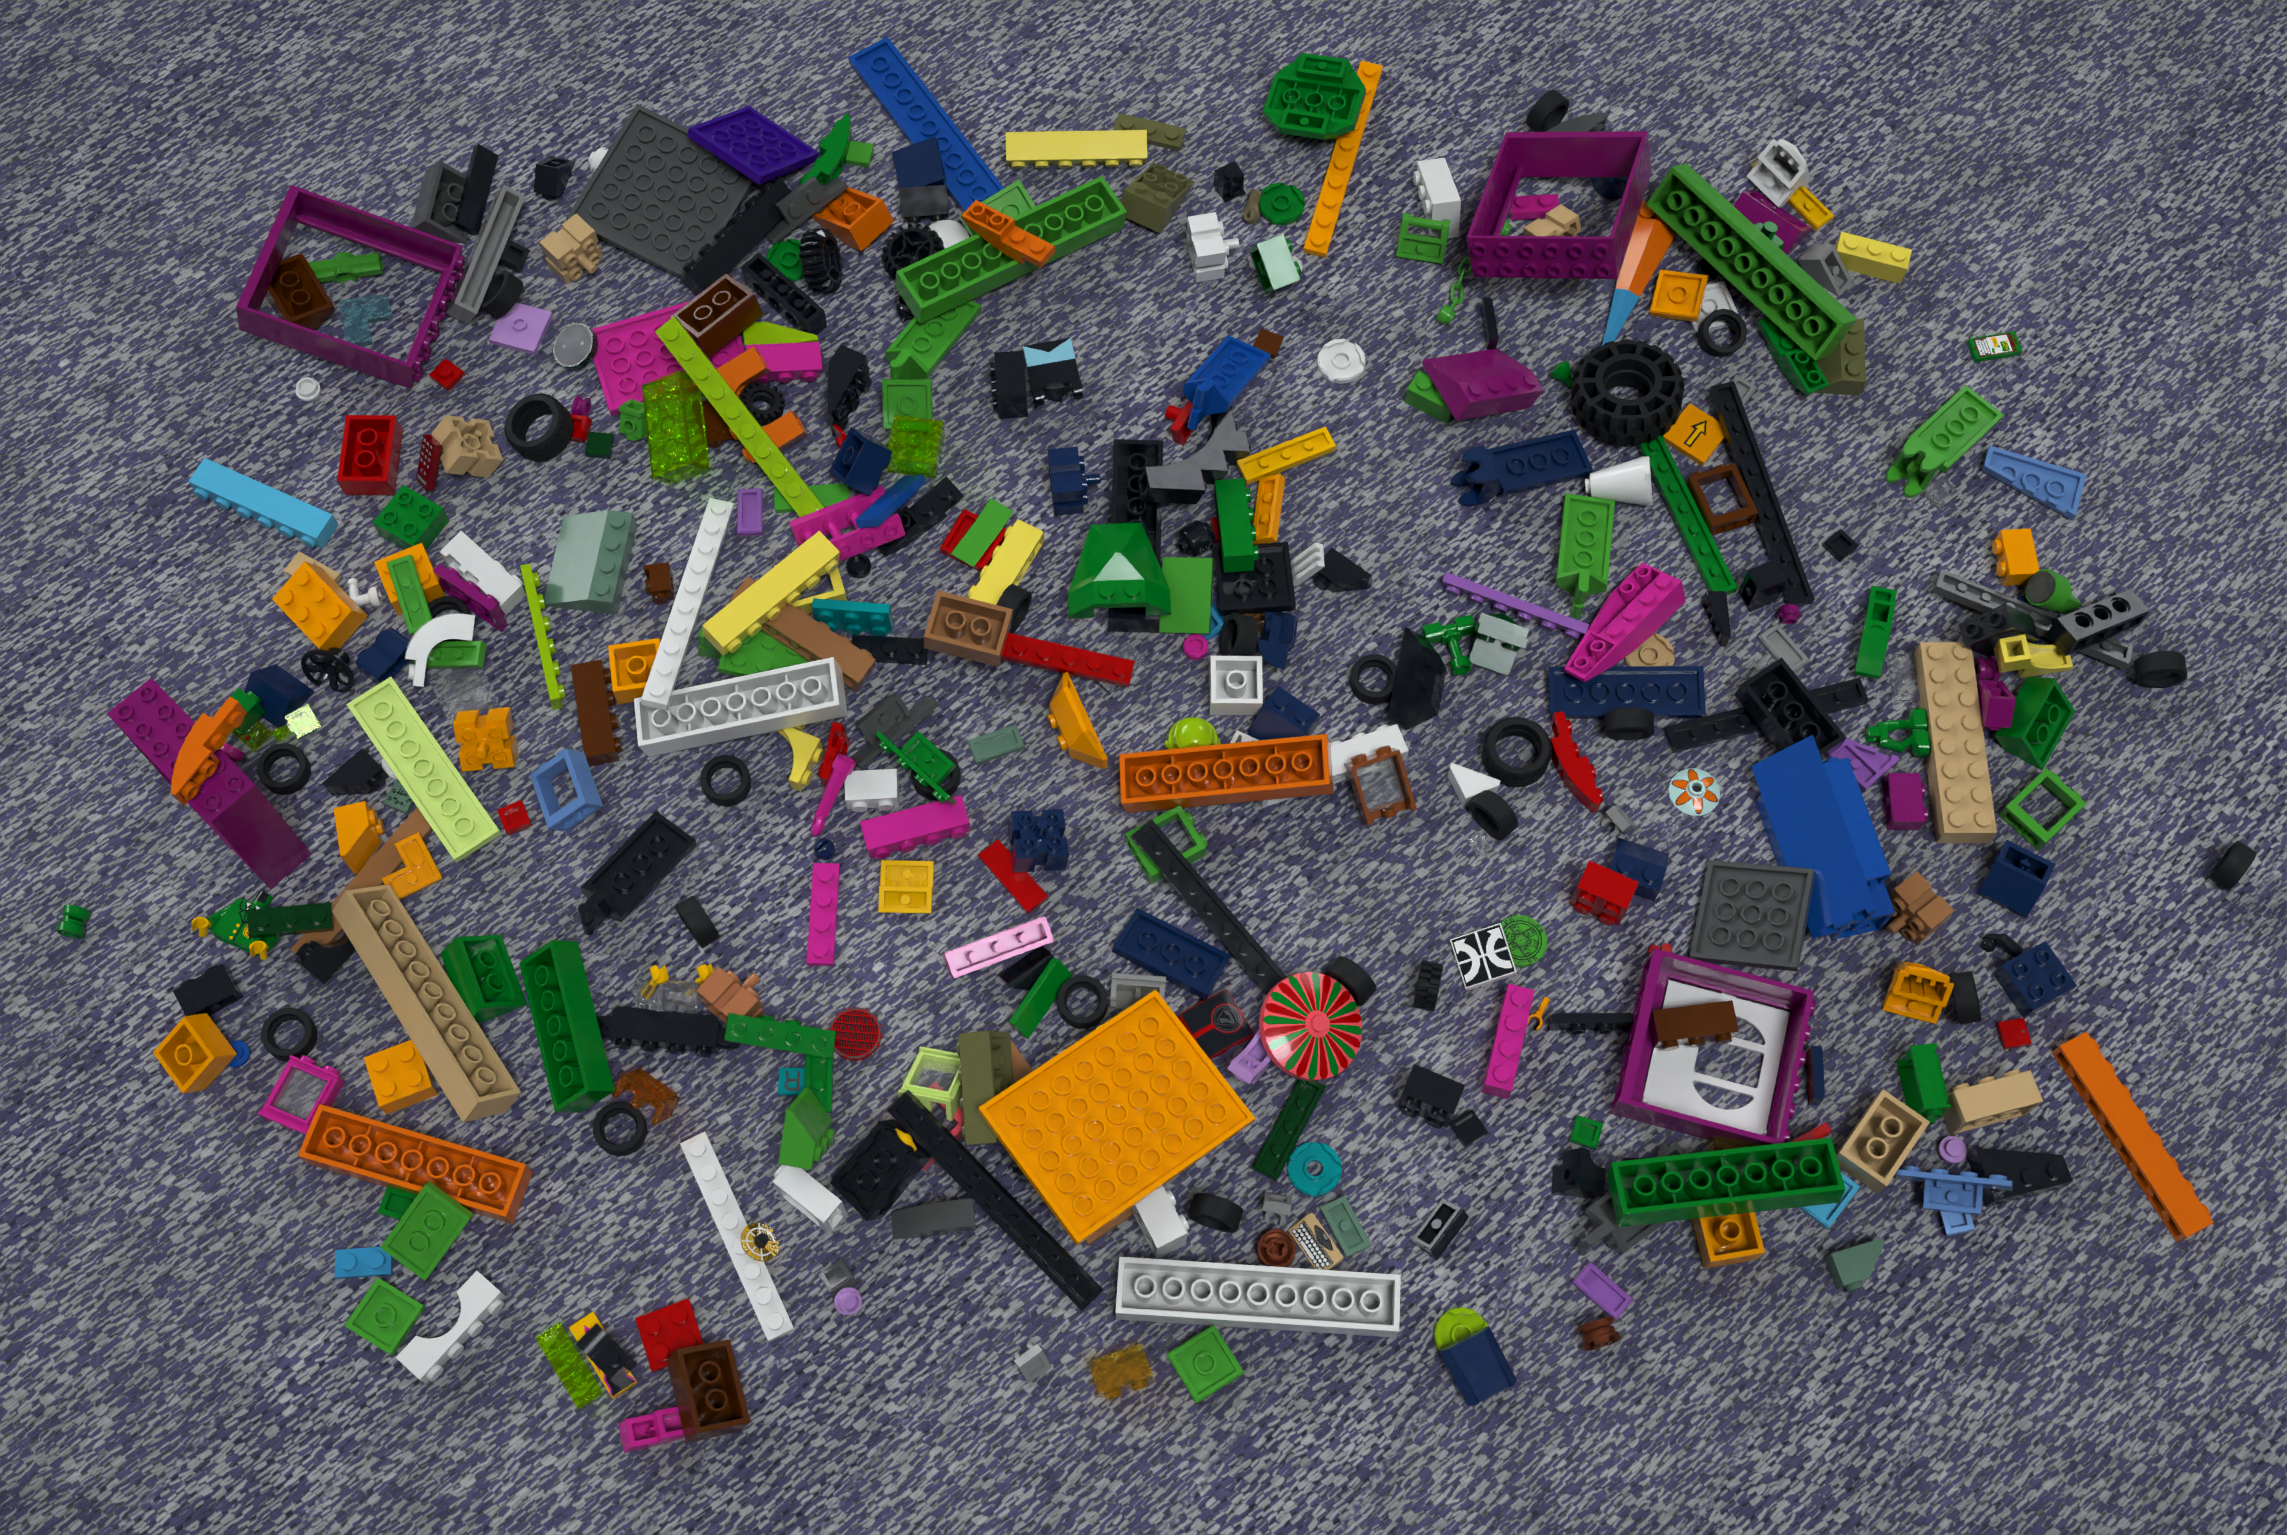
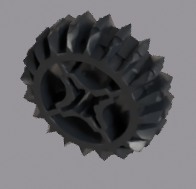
[881,223,945,280]
[799,228,843,294]

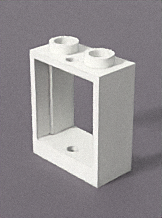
[773,1165,847,1234]

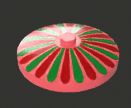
[1259,972,1362,1081]

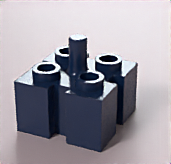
[1048,446,1101,516]
[1008,809,1069,873]

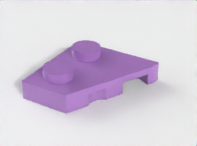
[1826,738,1900,793]

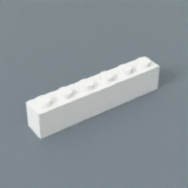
[1259,724,1409,808]

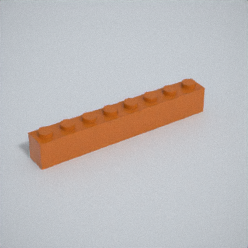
[2052,1032,2214,1243]

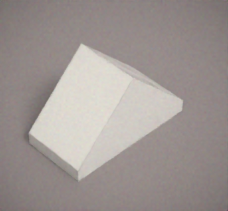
[1447,763,1501,807]

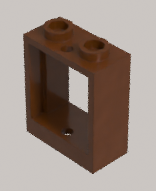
[1686,463,1758,536]

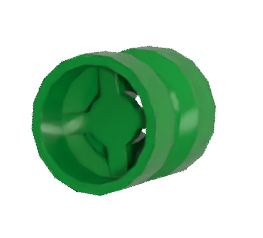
[56,905,91,939]

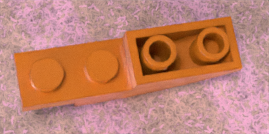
[961,200,1056,268]
[171,696,247,806]

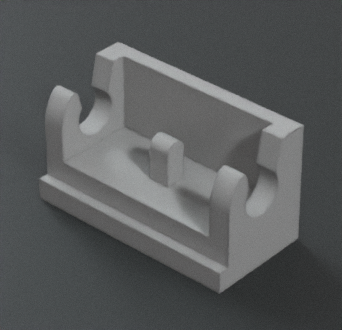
[1110,973,1166,1009]

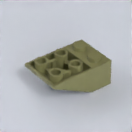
[1121,163,1195,233]

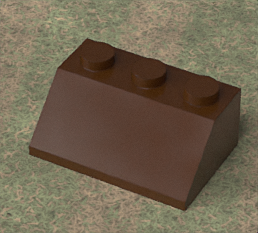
[265,253,334,331]

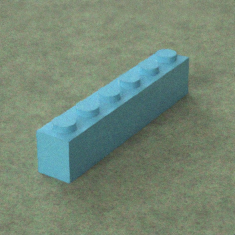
[188,458,338,549]

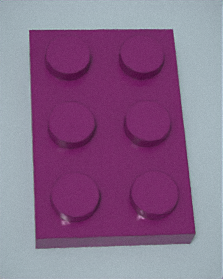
[433,563,508,632]

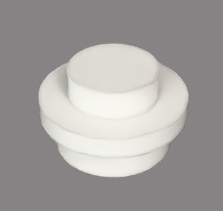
[295,377,321,402]

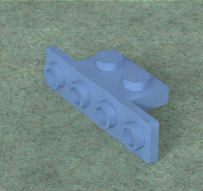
[1896,1166,2013,1216]

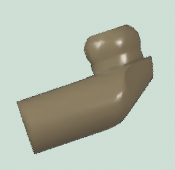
[1243,189,1262,224]

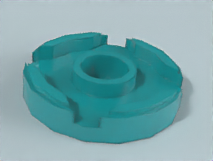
[1287,1142,1342,1197]

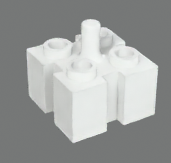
[1187,212,1239,282]

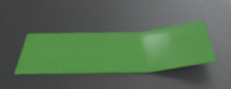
[951,498,1014,567]

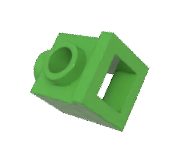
[619,399,653,441]

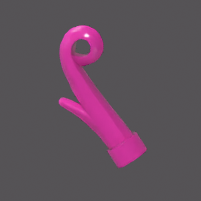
[810,754,856,837]

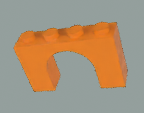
[717,347,808,464]

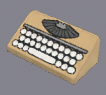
[1288,1212,1344,1270]

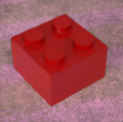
[1569,860,1639,926]

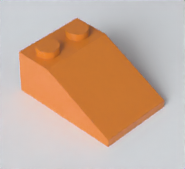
[810,187,894,251]

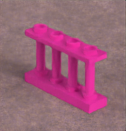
[789,486,905,561]

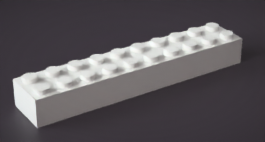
[1116,1257,1401,1338]

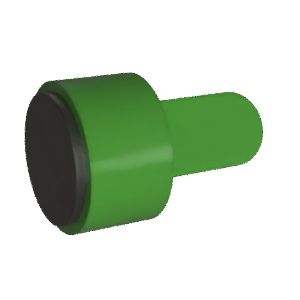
[2025,569,2082,614]

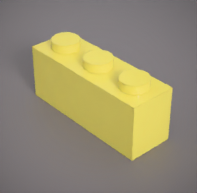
[1835,232,1912,284]

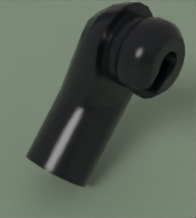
[1980,933,2023,958]

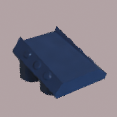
[1439,1326,1517,1406]

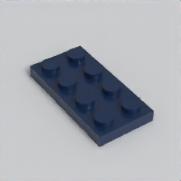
[1112,908,1231,1000]

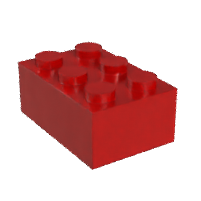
[337,415,403,495]

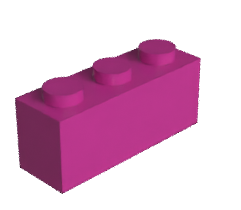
[745,342,822,384]

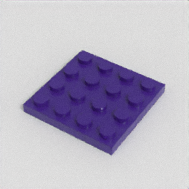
[687,106,820,185]

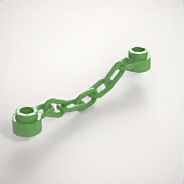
[1435,219,1512,325]

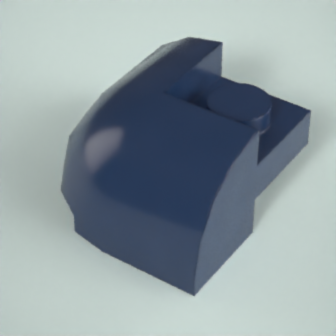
[1258,612,1299,669]

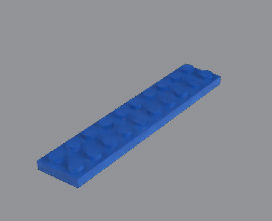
[848,37,1004,212]

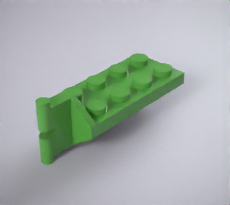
[885,300,981,379]
[1555,493,1615,619]
[698,628,809,677]

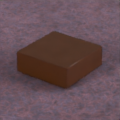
[1253,329,1284,360]

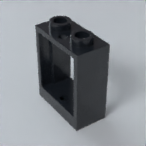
[1959,604,2039,658]

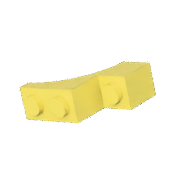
[1994,634,2073,678]
[776,724,824,792]

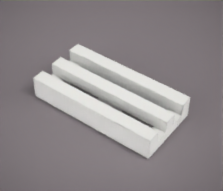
[1291,542,1325,586]

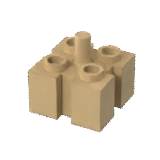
[1523,204,1581,236]
[539,214,603,285]
[432,415,503,477]

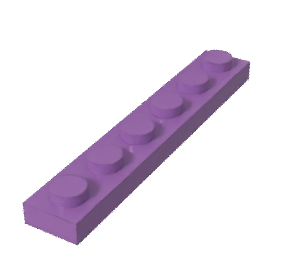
[1442,572,1589,640]

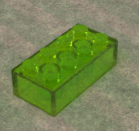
[642,370,710,484]

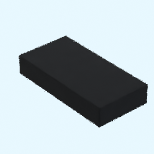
[1480,297,1499,350]

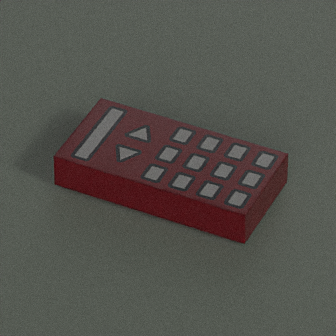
[416,435,442,491]

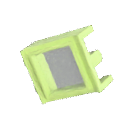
[898,1046,962,1121]

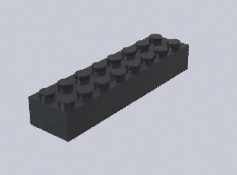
[1108,439,1163,633]

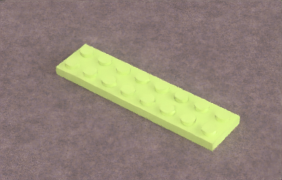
[346,677,501,863]

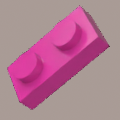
[1511,194,1559,220]

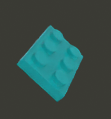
[812,598,894,636]

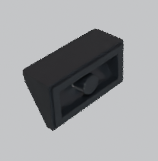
[1410,1198,1469,1260]

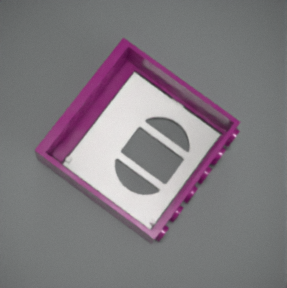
[1611,948,1816,1148]

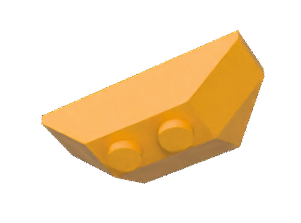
[1047,672,1108,769]

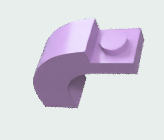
[1227,1030,1273,1084]

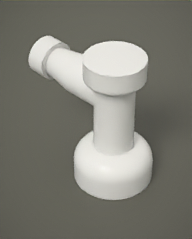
[347,578,383,607]

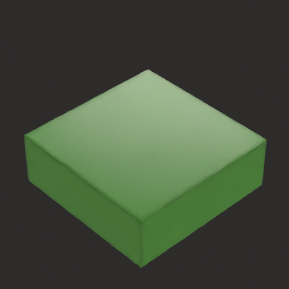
[846,141,874,168]

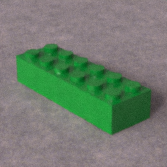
[519,940,615,1113]

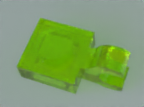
[272,704,321,742]

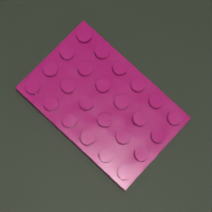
[590,301,745,416]

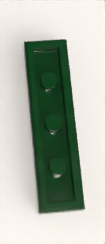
[1252,1079,1326,1182]

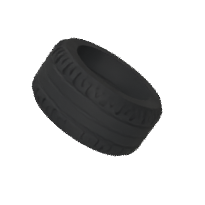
[504,393,574,462]
[1481,717,1552,788]

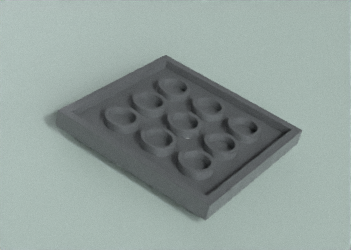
[1690,860,1816,972]

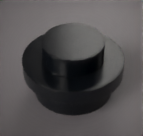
[846,554,872,578]

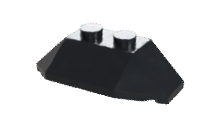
[1387,628,1447,730]

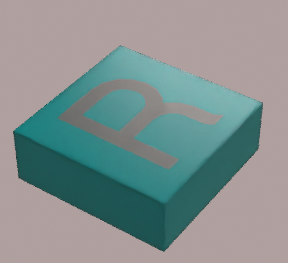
[778,1068,805,1096]

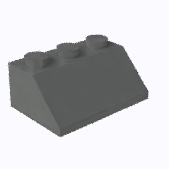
[411,161,468,244]

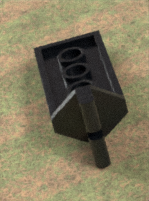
[578,811,697,935]

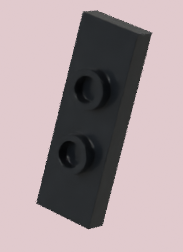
[1548,1013,1633,1035]

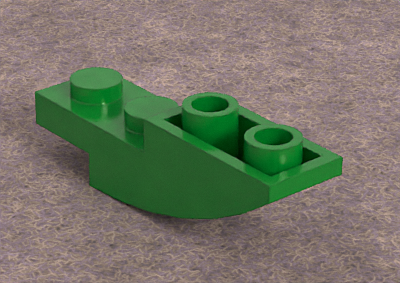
[800,113,852,186]
[1757,317,1830,395]
[1854,586,1897,679]

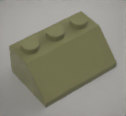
[1815,319,1866,396]

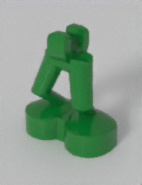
[1865,708,1930,757]

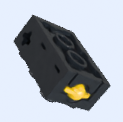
[830,1119,931,1221]

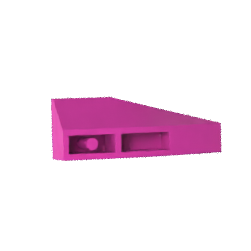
[1564,562,1686,682]

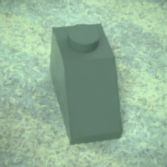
[1825,1238,1885,1293]

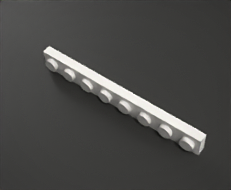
[680,1132,795,1342]

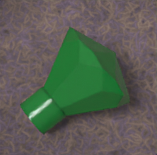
[1549,360,1573,388]

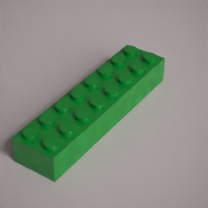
[1607,1138,1846,1228]

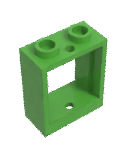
[1999,768,2087,851]
[1125,805,1208,885]

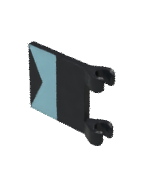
[1023,338,1083,406]

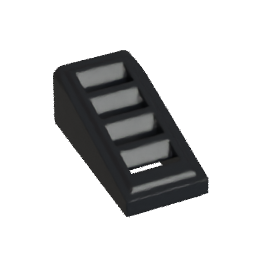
[1702,591,1731,647]

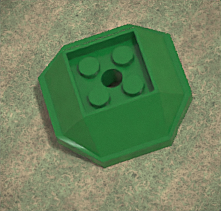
[1263,53,1366,141]

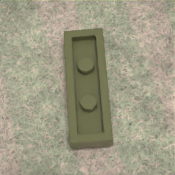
[1113,113,1186,151]

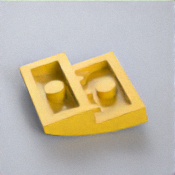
[878,860,934,913]

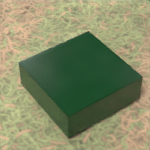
[585,432,615,459]

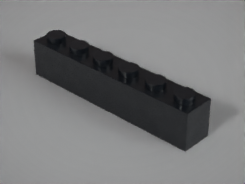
[679,178,792,296]

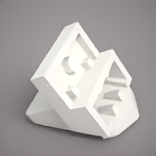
[1747,139,1810,208]

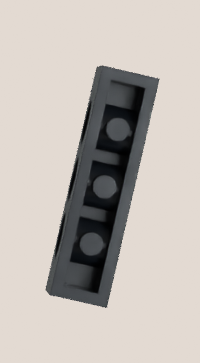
[741,252,827,335]
[2046,589,2150,656]

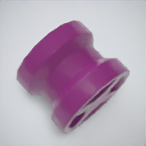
[1974,656,2001,680]

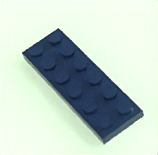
[1548,666,1706,719]

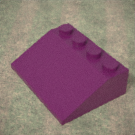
[1422,348,1544,421]

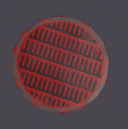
[828,1007,882,1061]

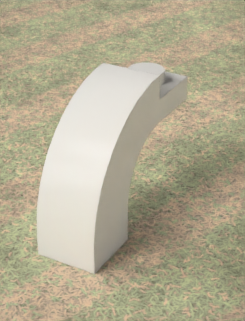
[404,613,475,687]

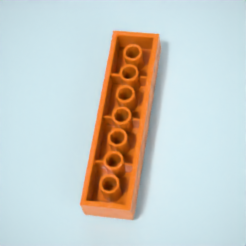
[1119,734,1334,813]
[298,1104,533,1224]

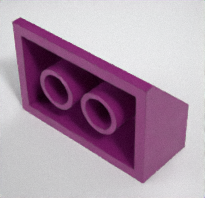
[1734,190,1812,255]

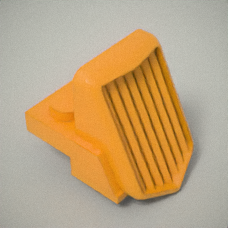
[1883,961,1954,1024]

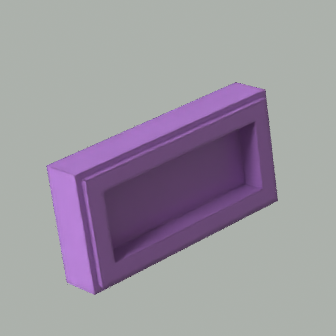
[737,488,763,536]
[1572,1262,1634,1321]

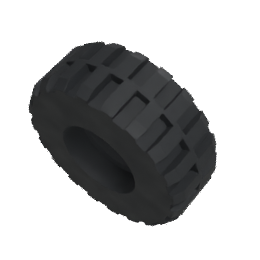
[1571,339,1684,446]

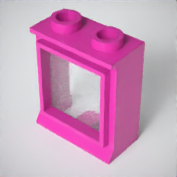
[258,1055,345,1136]

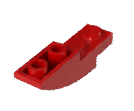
[1550,711,1603,813]

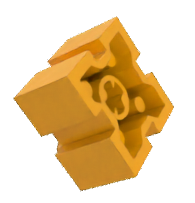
[453,707,518,772]

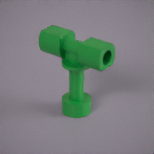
[1422,615,1475,676]

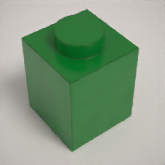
[217,688,265,735]

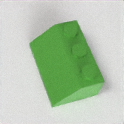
[778,1088,835,1170]

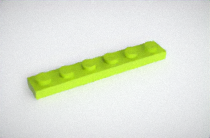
[520,563,566,710]

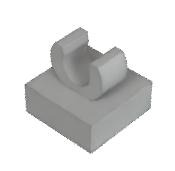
[1601,805,1636,837]
[1263,1192,1292,1225]
[1014,1343,1052,1384]

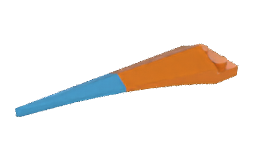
[1602,201,1677,346]

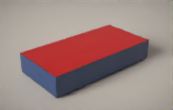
[1806,1046,1825,1105]

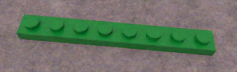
[1637,435,1738,595]

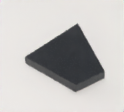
[998,946,1054,991]

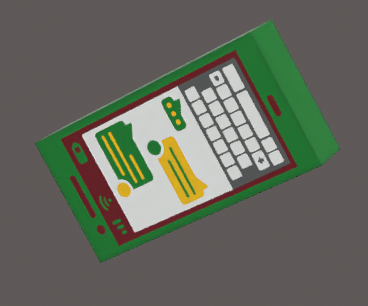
[1967,331,2022,363]

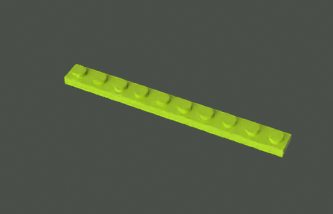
[655,316,825,517]

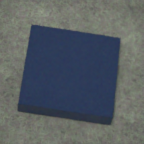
[892,136,947,188]

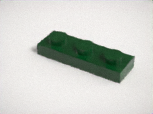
[247,902,333,939]

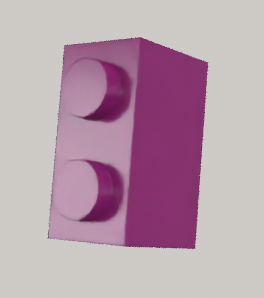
[1976,679,2016,730]
[1883,773,1928,830]

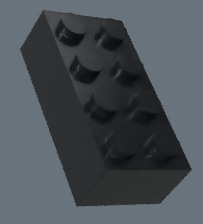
[1734,657,1847,759]

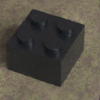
[990,351,1028,419]
[1397,1064,1465,1129]

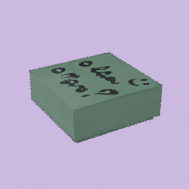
[383,781,415,815]

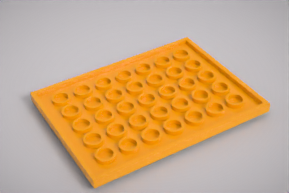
[978,989,1256,1245]

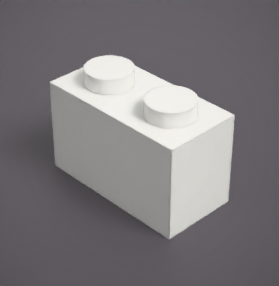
[845,769,899,812]

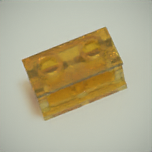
[1088,1343,1153,1401]

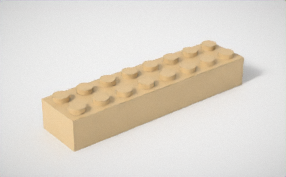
[1912,642,1997,843]

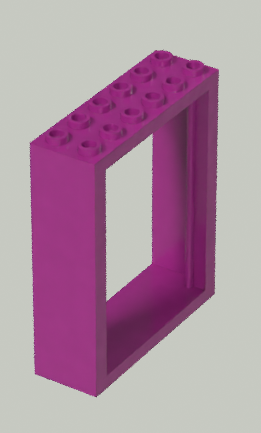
[1467,131,1652,279]
[236,185,465,388]
[107,678,312,890]

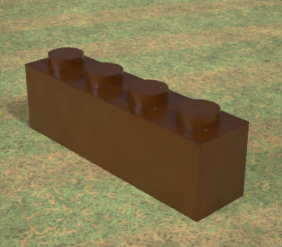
[571,659,623,767]

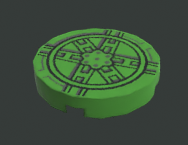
[1501,915,1547,968]

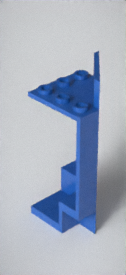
[1751,735,1895,941]

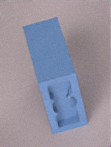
[530,749,603,832]

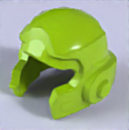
[1165,717,1221,749]

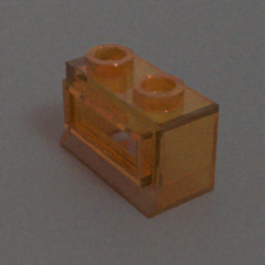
[612,1069,680,1125]

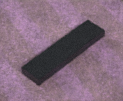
[454,144,498,236]

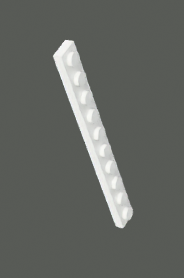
[641,498,734,710]

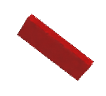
[978,839,1048,914]

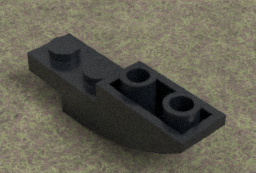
[877,476,964,557]

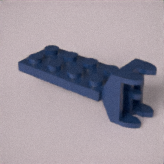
[1450,429,1593,507]

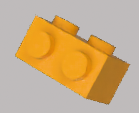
[1992,528,2039,586]

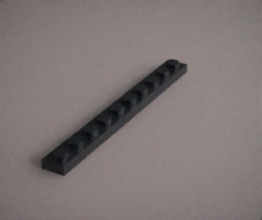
[1709,381,1815,606]
[887,1090,1104,1311]

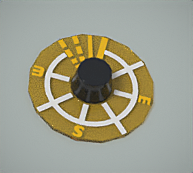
[741,1222,780,1262]

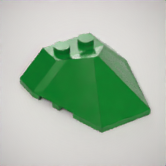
[1068,523,1171,618]

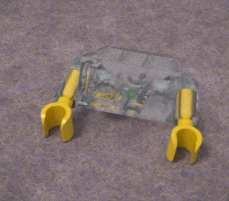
[631,964,714,1011]

